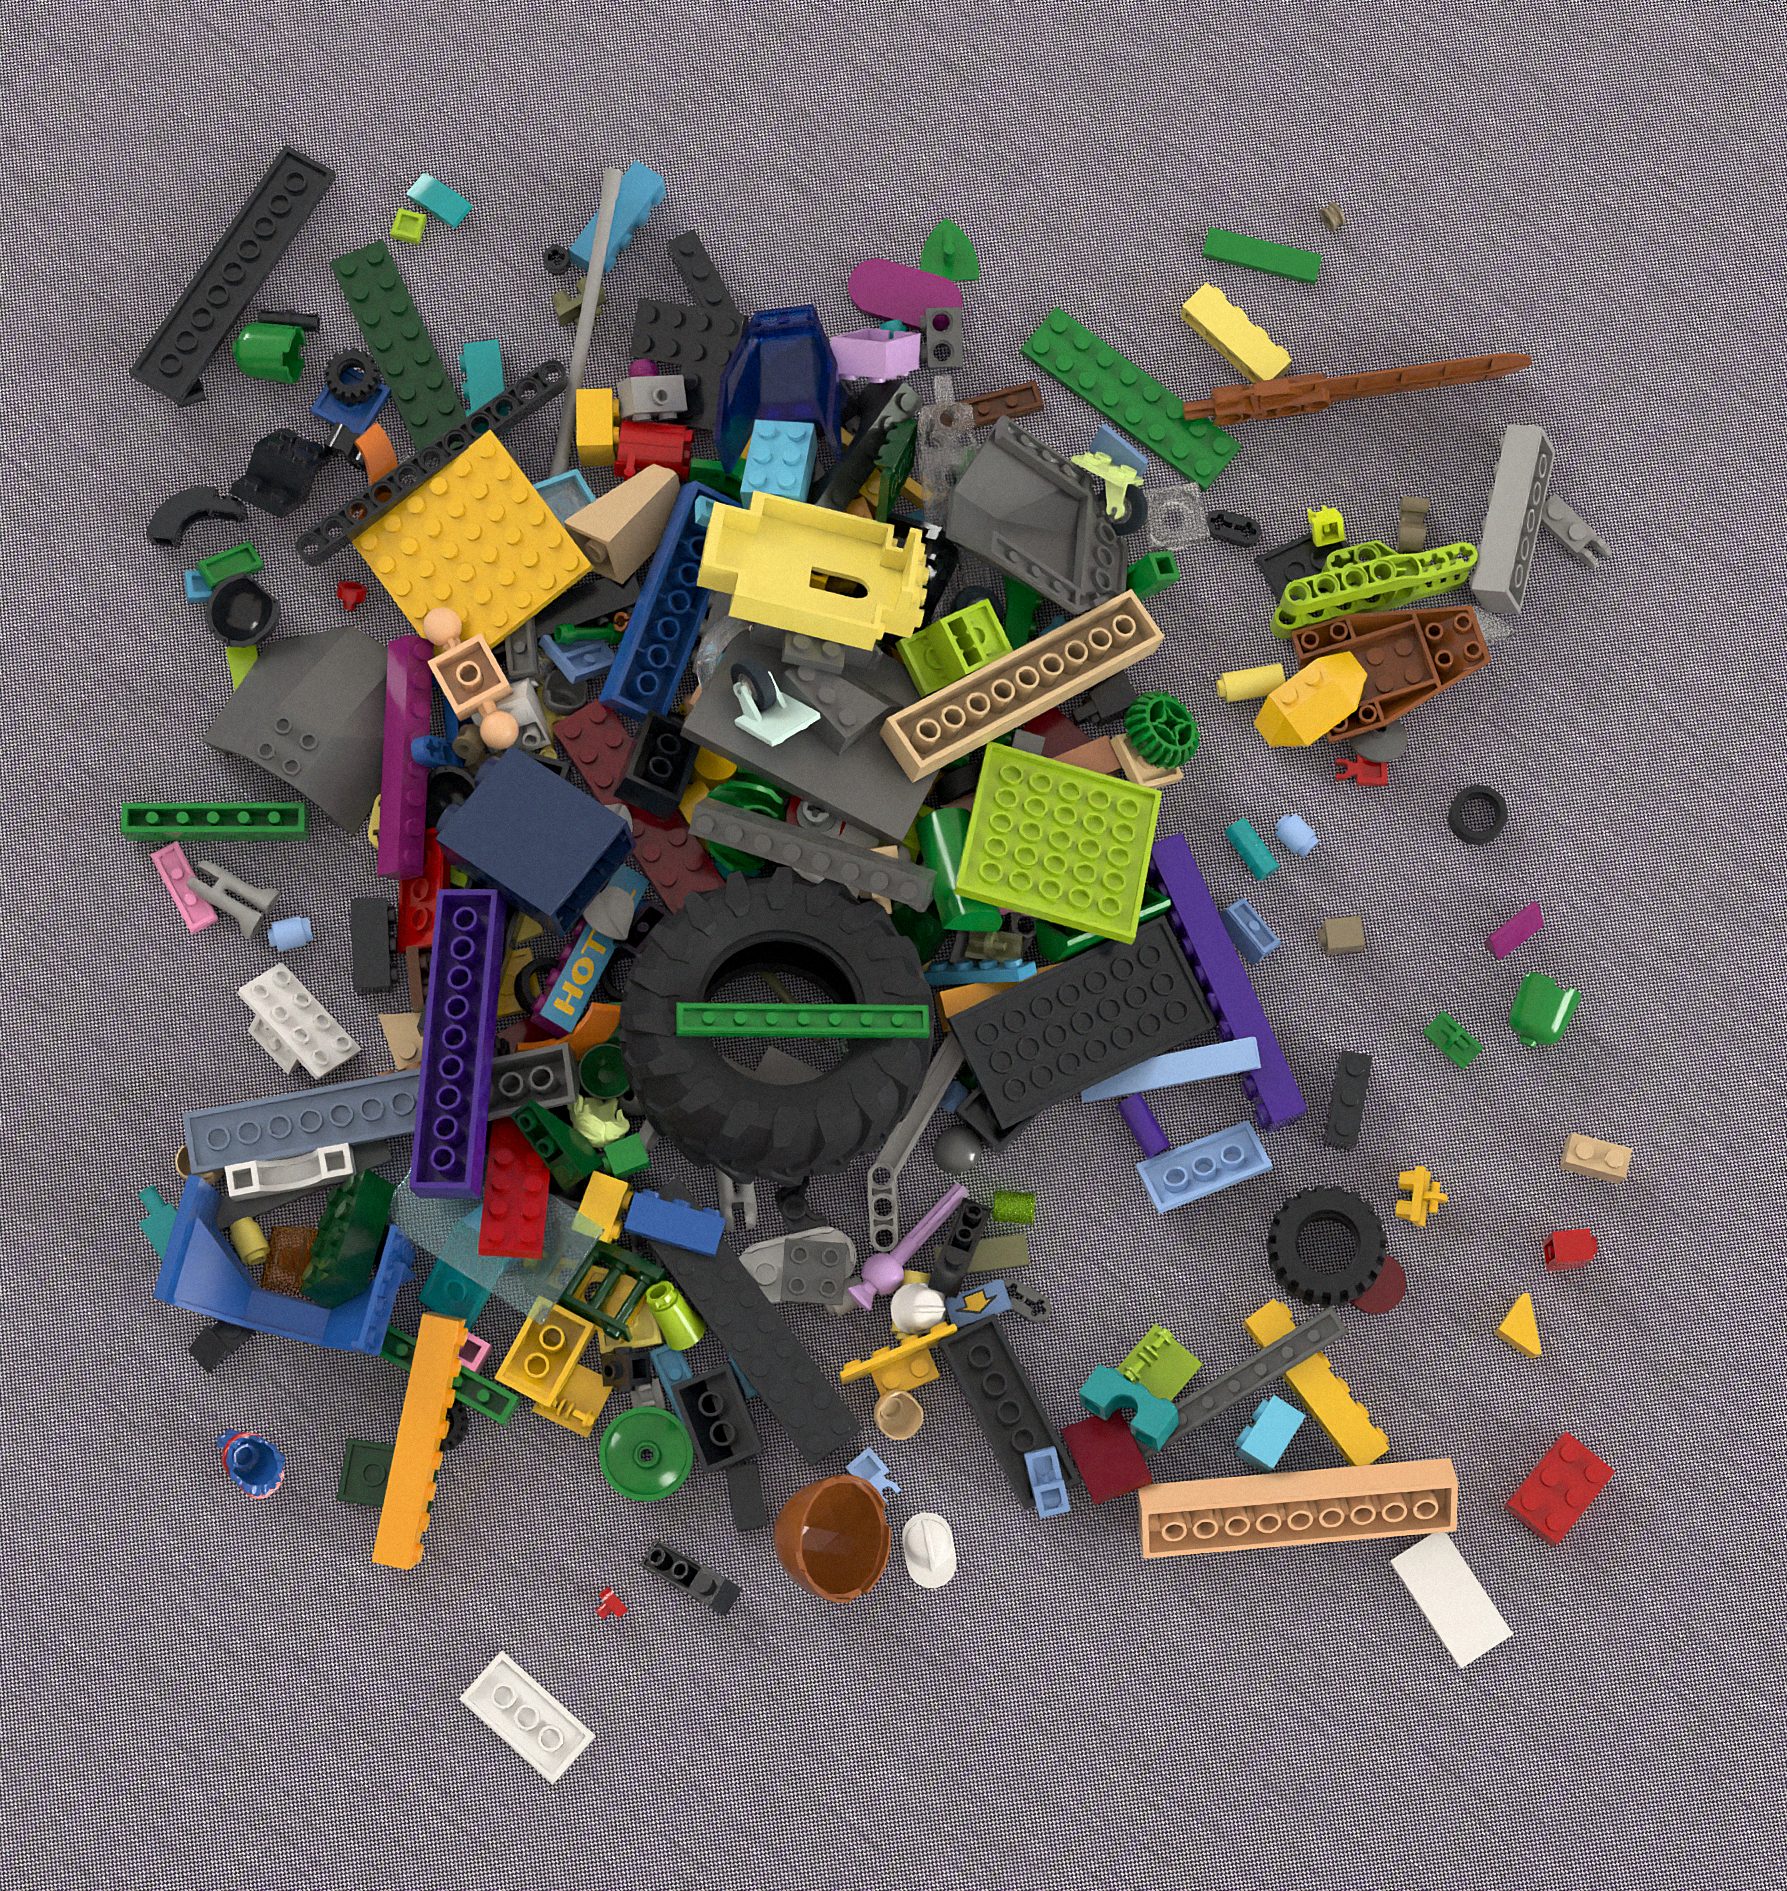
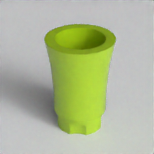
[645,1281,706,1351]

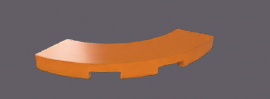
[354,422,398,520]
[514,1002,621,1061]

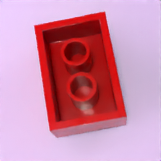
[1502,1431,1616,1547]

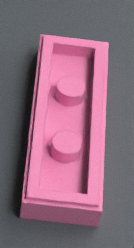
[150,841,220,935]

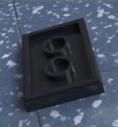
[1255,532,1349,606]

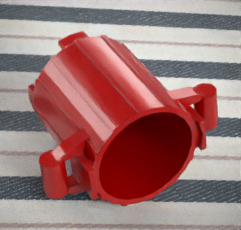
[614,419,695,482]

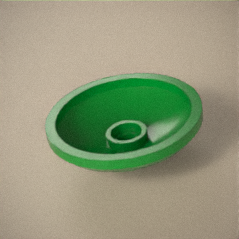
[599,1406,694,1502]

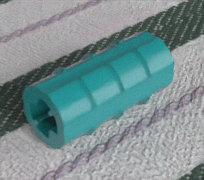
[1224,817,1280,882]

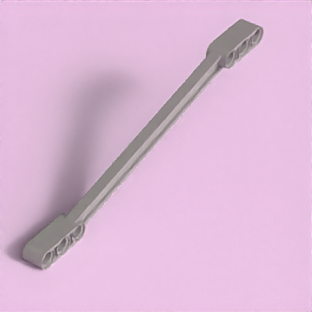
[867,912,1040,1252]

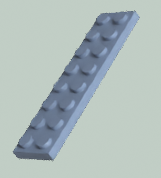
[182,1068,420,1175]

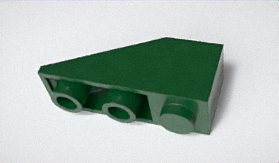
[510,1099,604,1191]

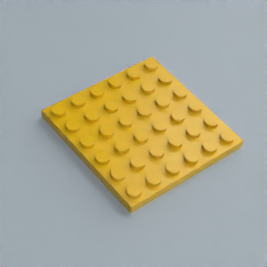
[352,430,595,657]

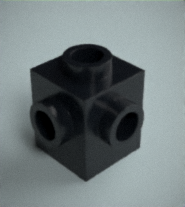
[601,1346,652,1392]

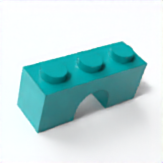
[1078,1364,1179,1452]

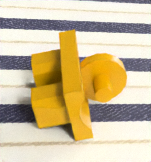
[1395,1166,1448,1227]

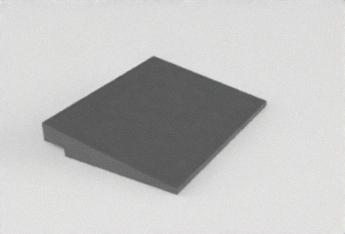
[680,619,943,849]

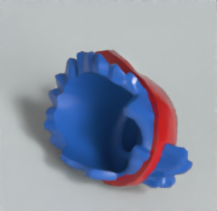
[216,1429,285,1500]

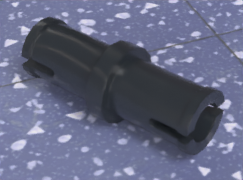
[258,309,321,333]

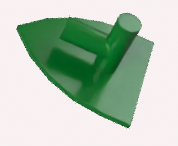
[920,218,979,281]

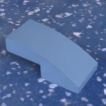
[1023,1446,1071,1518]

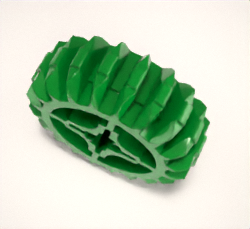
[1123,689,1201,770]

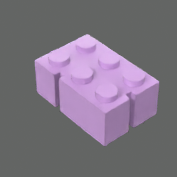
[830,328,921,383]

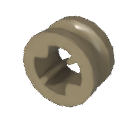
[1319,202,1346,232]

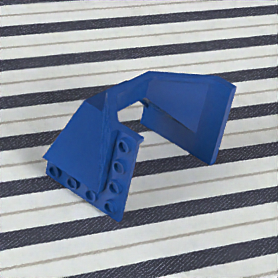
[153,1174,417,1356]

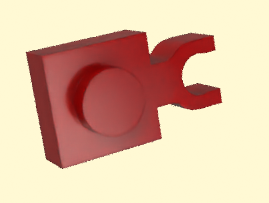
[1335,754,1388,786]

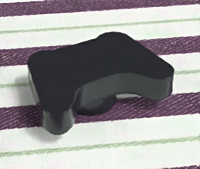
[775,1176,828,1234]

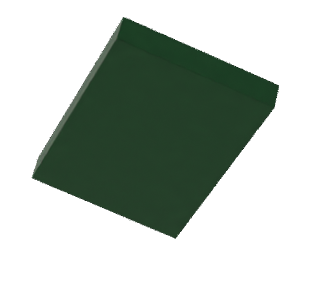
[336,1438,438,1514]

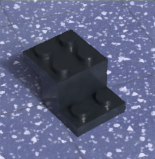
[230,428,332,519]

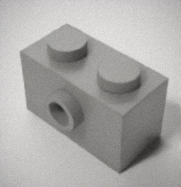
[617,375,688,422]

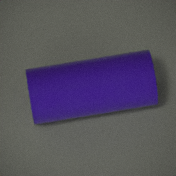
[1116,1093,1171,1159]

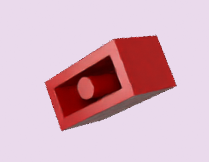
[1542,1228,1598,1272]

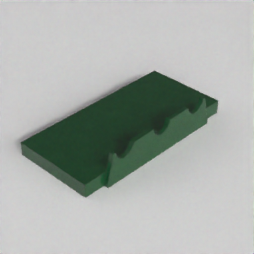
[874,418,918,523]

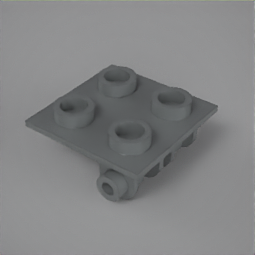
[780,1239,847,1306]

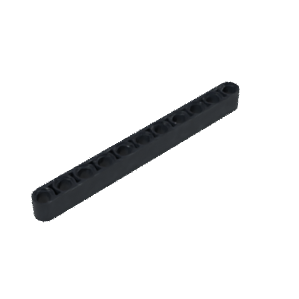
[296,360,568,566]

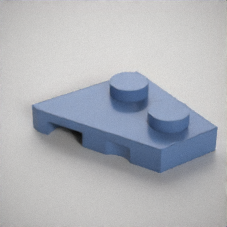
[538,634,616,684]

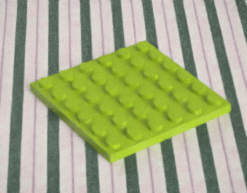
[953,741,1162,945]

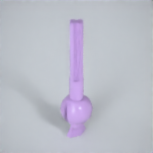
[846,1182,969,1311]

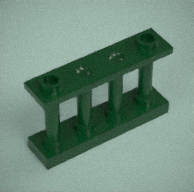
[520,1215,668,1342]

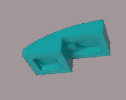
[406,173,473,229]

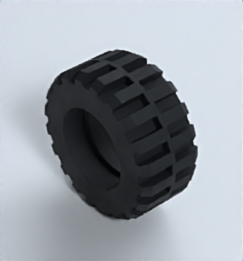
[1267,1185,1387,1308]

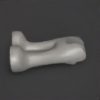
[186,860,281,940]
[714,1167,757,1232]

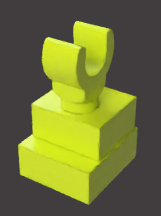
[1307,505,1345,547]

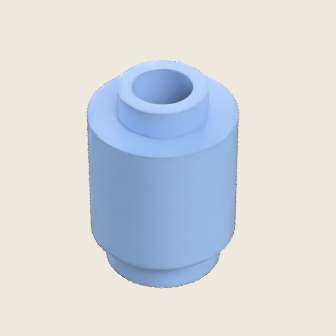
[1275,813,1319,858]
[267,916,314,952]

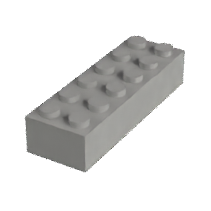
[1469,424,1556,615]

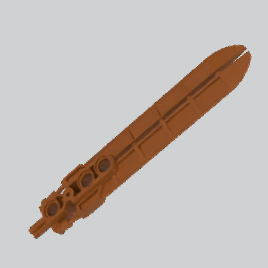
[1182,353,1532,427]

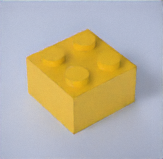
[576,388,622,466]

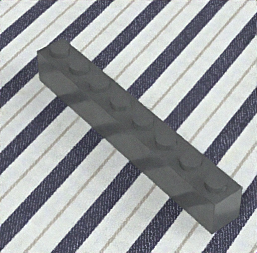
[688,797,938,909]

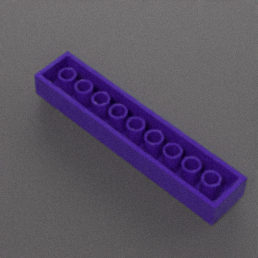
[1146,832,1308,1134]
[409,889,507,1199]

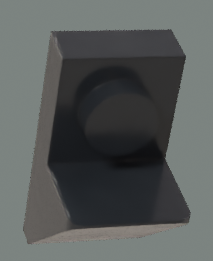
[188,1321,256,1374]

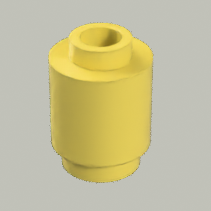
[230,1217,270,1265]

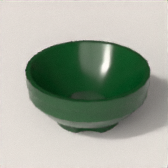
[578,1043,630,1100]

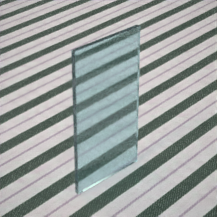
[385,1153,605,1325]

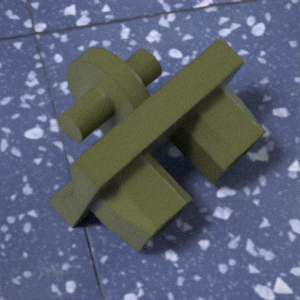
[552,276,607,327]
[965,931,1025,963]

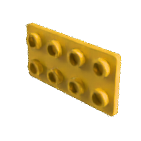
[839,1322,957,1397]

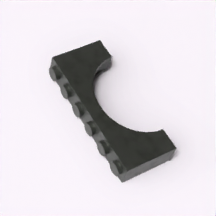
[807,381,924,513]

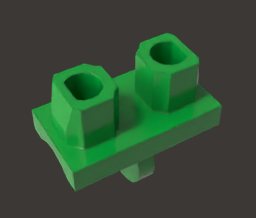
[1422,1010,1484,1071]

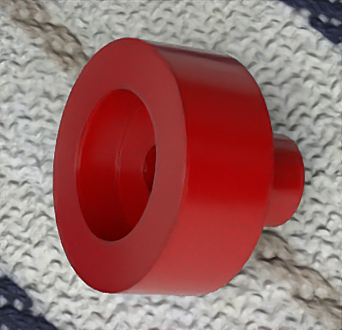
[336,581,367,611]
[595,1586,628,1619]

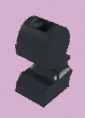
[324,422,367,472]

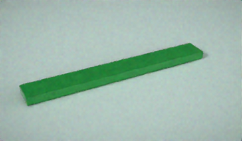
[676,1002,930,1038]

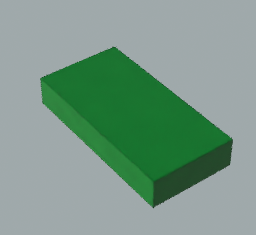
[196,541,264,591]

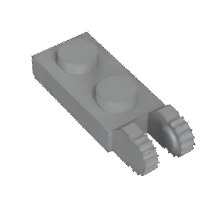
[1540,493,1612,570]

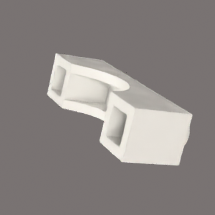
[225,1143,357,1202]

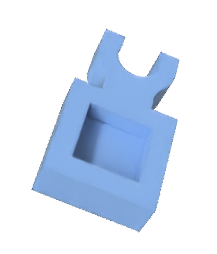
[845,1447,901,1504]

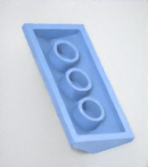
[1135,1120,1273,1214]

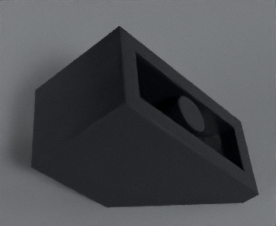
[613,899,673,958]

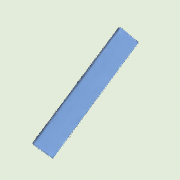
[1081,1037,1261,1103]

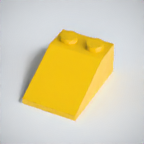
[494,1295,596,1408]

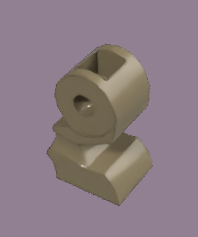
[1397,496,1430,554]
[452,724,506,775]

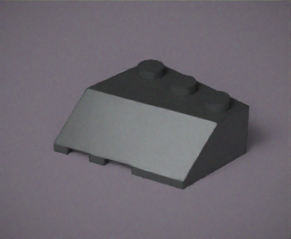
[778,665,904,756]

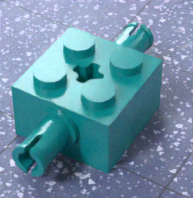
[137,1185,178,1261]

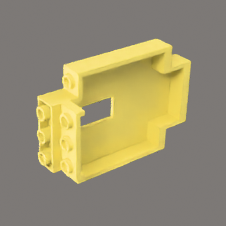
[696,490,930,651]

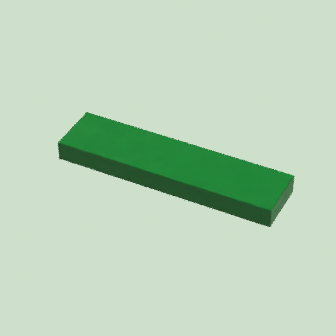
[1202,227,1322,285]

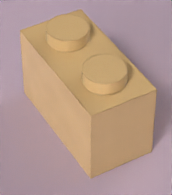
[1559,1133,1633,1184]

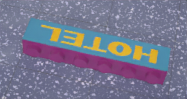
[530,864,650,1039]

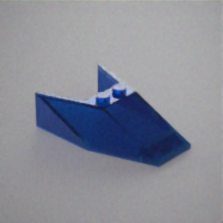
[714,304,842,474]

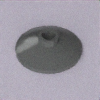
[1348,720,1408,763]

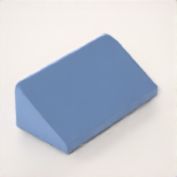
[1089,424,1148,477]
[1220,897,1282,965]

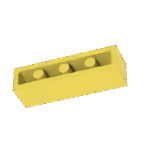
[1180,282,1292,384]

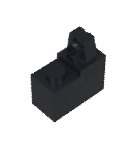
[1071,670,1138,727]

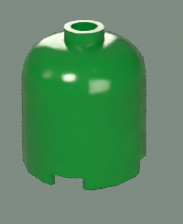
[232,323,306,385]
[1508,971,1582,1049]

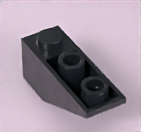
[928,1197,992,1298]
[640,1538,742,1617]

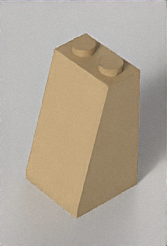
[564,463,681,584]

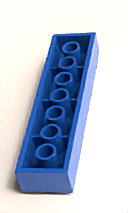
[598,480,744,723]

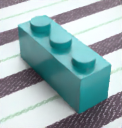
[459,339,511,433]

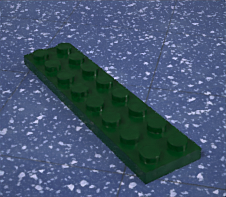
[329,239,466,466]

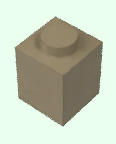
[1317,915,1365,956]

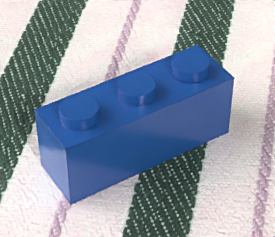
[624,1189,726,1258]

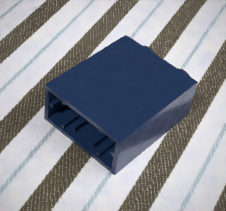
[435,745,637,939]

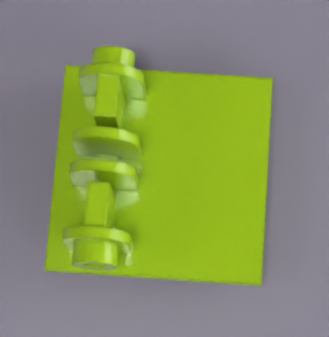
[1117,1323,1203,1402]

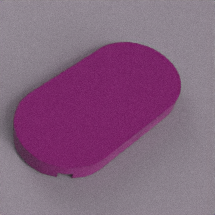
[848,258,962,332]

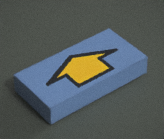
[944,1279,1013,1329]

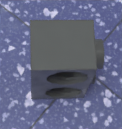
[920,307,963,369]

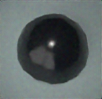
[206,572,281,648]
[425,765,476,829]

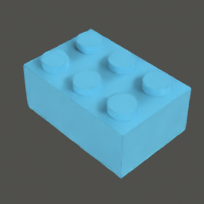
[740,420,818,510]

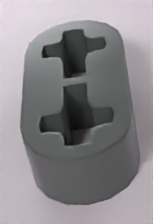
[1003,1278,1051,1324]

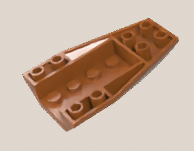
[1291,605,1492,744]

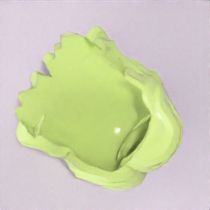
[567,1094,630,1148]

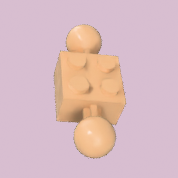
[423,607,519,749]

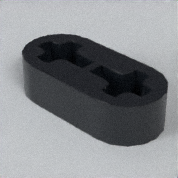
[1205,510,1261,548]

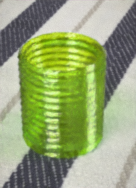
[993,1189,1035,1226]

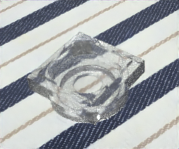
[1143,481,1210,551]

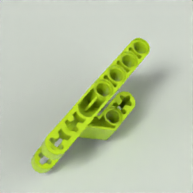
[1270,540,1478,639]

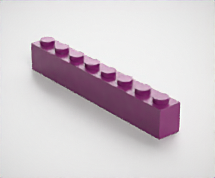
[377,635,434,881]

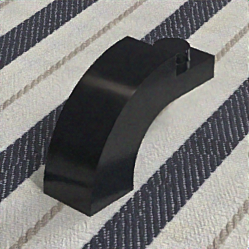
[146,486,247,548]

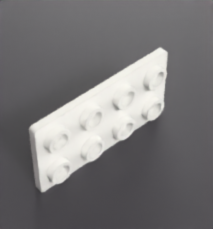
[237,963,361,1080]

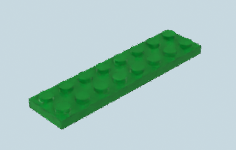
[1020,306,1242,492]

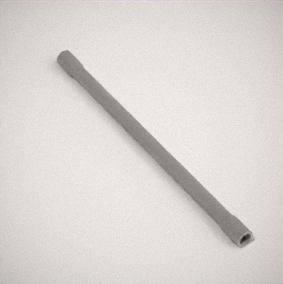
[548,168,623,479]

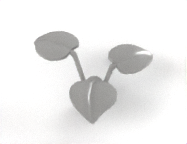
[583,804,634,941]

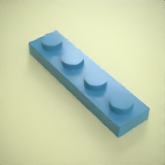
[923,958,1037,985]

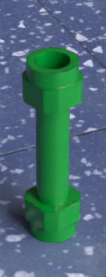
[554,623,625,644]

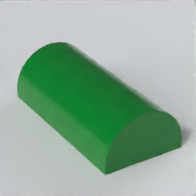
[915,807,1002,933]

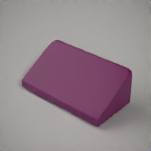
[1484,901,1544,960]

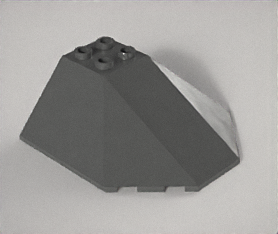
[946,414,1129,615]
[201,626,388,836]

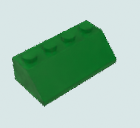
[1035,885,1171,963]

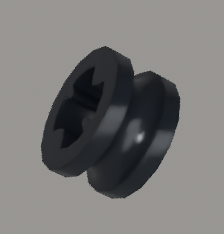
[543,245,570,275]

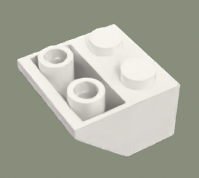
[471,678,552,754]

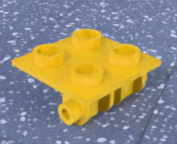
[532,1364,614,1438]

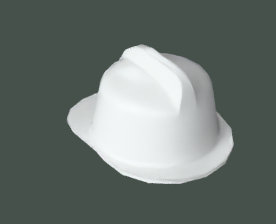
[890,1283,947,1334]
[902,1512,956,1588]

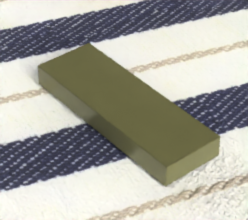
[933,1233,1030,1275]

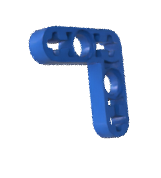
[411,695,473,769]

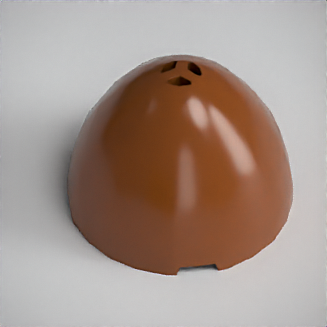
[773,1475,892,1603]

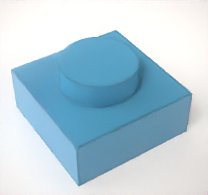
[184,570,214,603]

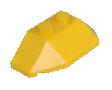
[1253,651,1368,747]

